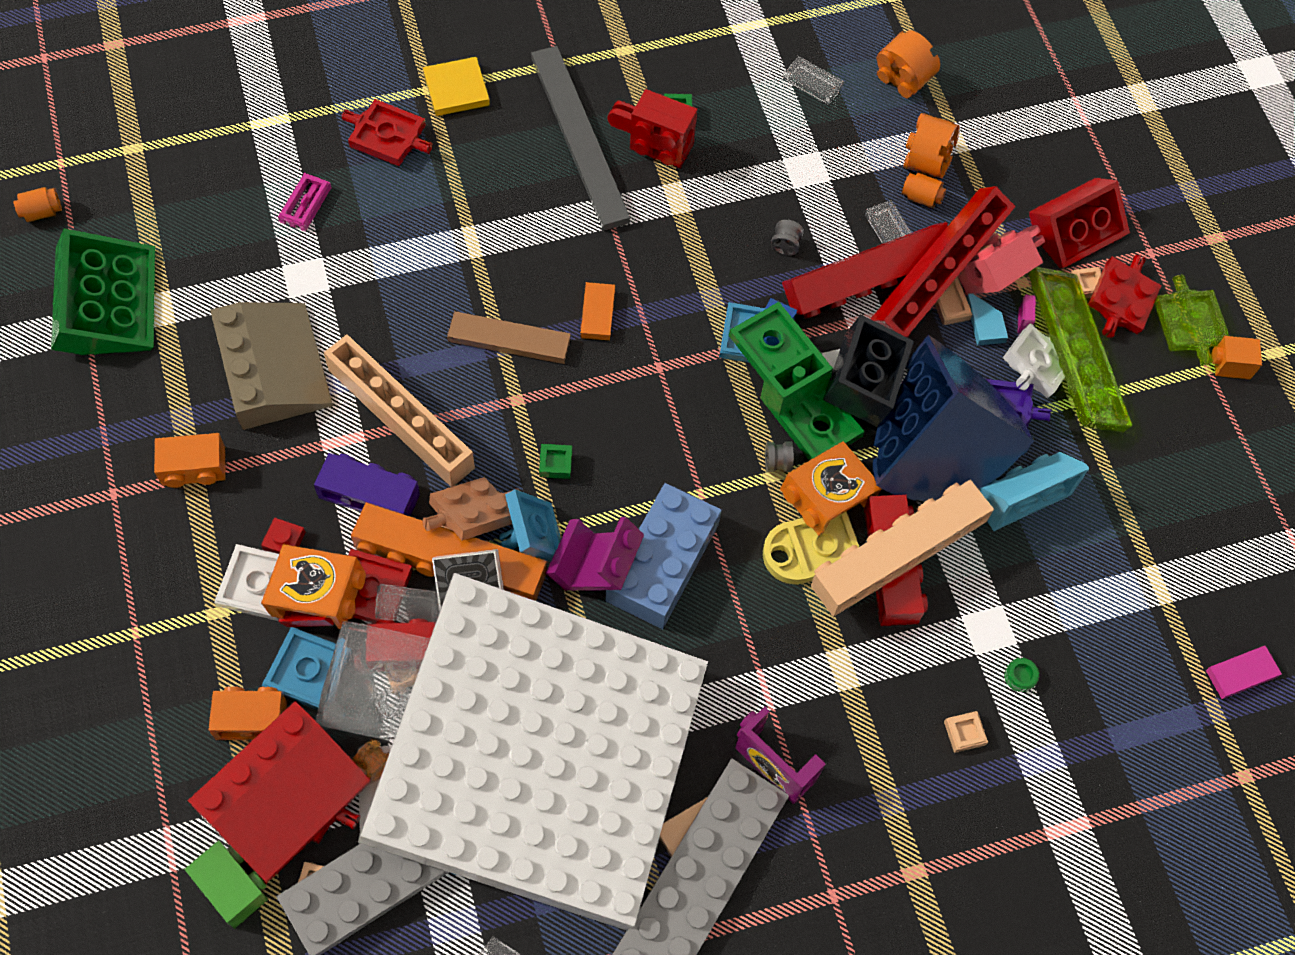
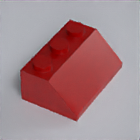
[1029,178,1130,268]

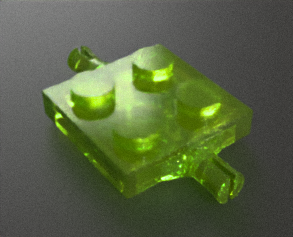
[1154,274,1229,366]

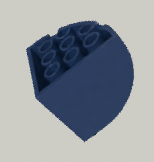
[873,335,1034,501]

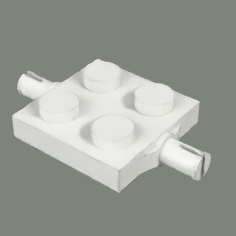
[1003,323,1074,398]

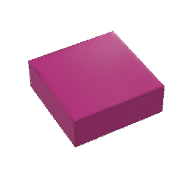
[1018,295,1036,335]

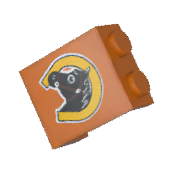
[780,441,881,536]
[261,544,366,630]

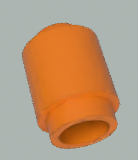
[902,173,947,209]
[14,187,62,222]

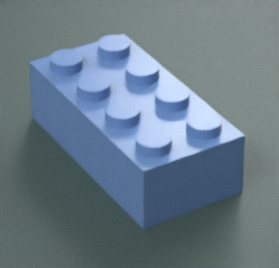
[606,483,722,629]

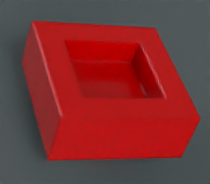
[261,518,306,554]

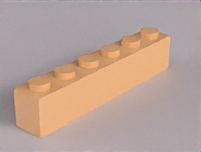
[324,334,475,487]
[811,479,994,617]

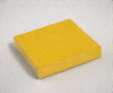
[423,57,490,116]

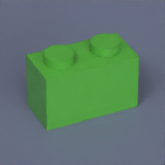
[184,840,269,929]

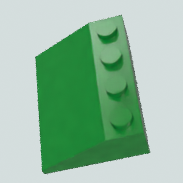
[51,228,155,355]

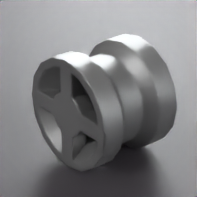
[770,220,804,256]
[765,441,794,472]

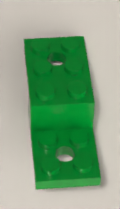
[729,302,864,461]

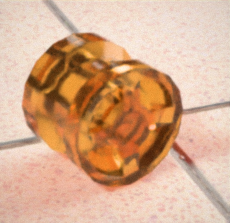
[352,738,390,783]

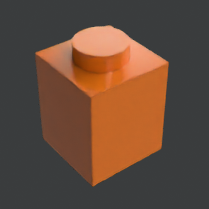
[1211,336,1262,379]

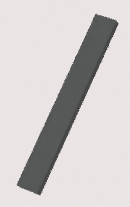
[531,46,630,231]

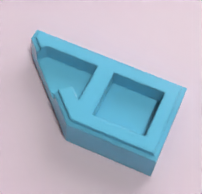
[966,293,1008,345]

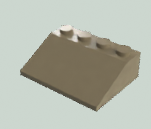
[210,302,333,430]

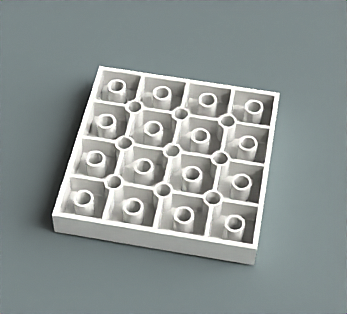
[358,573,708,930]

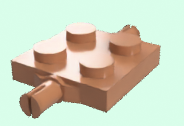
[423,477,520,541]

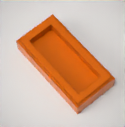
[581,282,615,341]

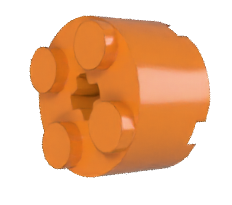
[877,30,940,98]
[903,113,960,178]

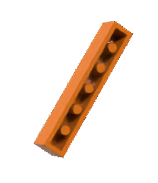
[351,502,547,601]

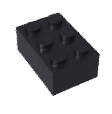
[823,314,914,427]

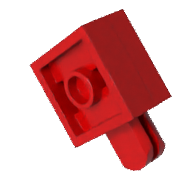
[607,89,698,169]

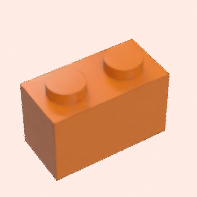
[154,433,226,488]
[209,686,287,740]

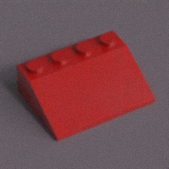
[188,701,371,883]

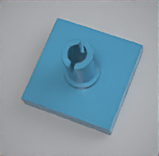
[499,489,561,562]

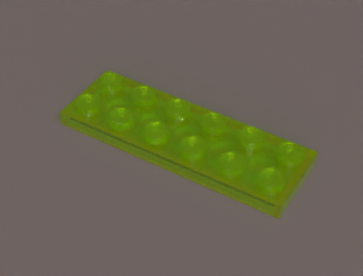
[1028,267,1132,432]

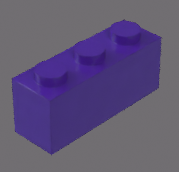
[314,453,420,516]

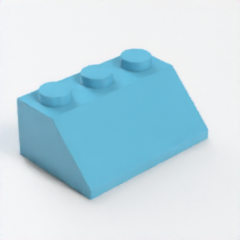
[980,452,1089,531]

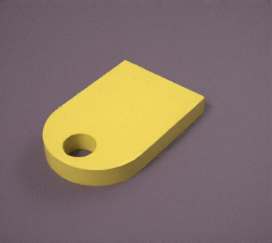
[763,512,859,584]

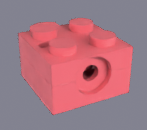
[958,225,1045,295]

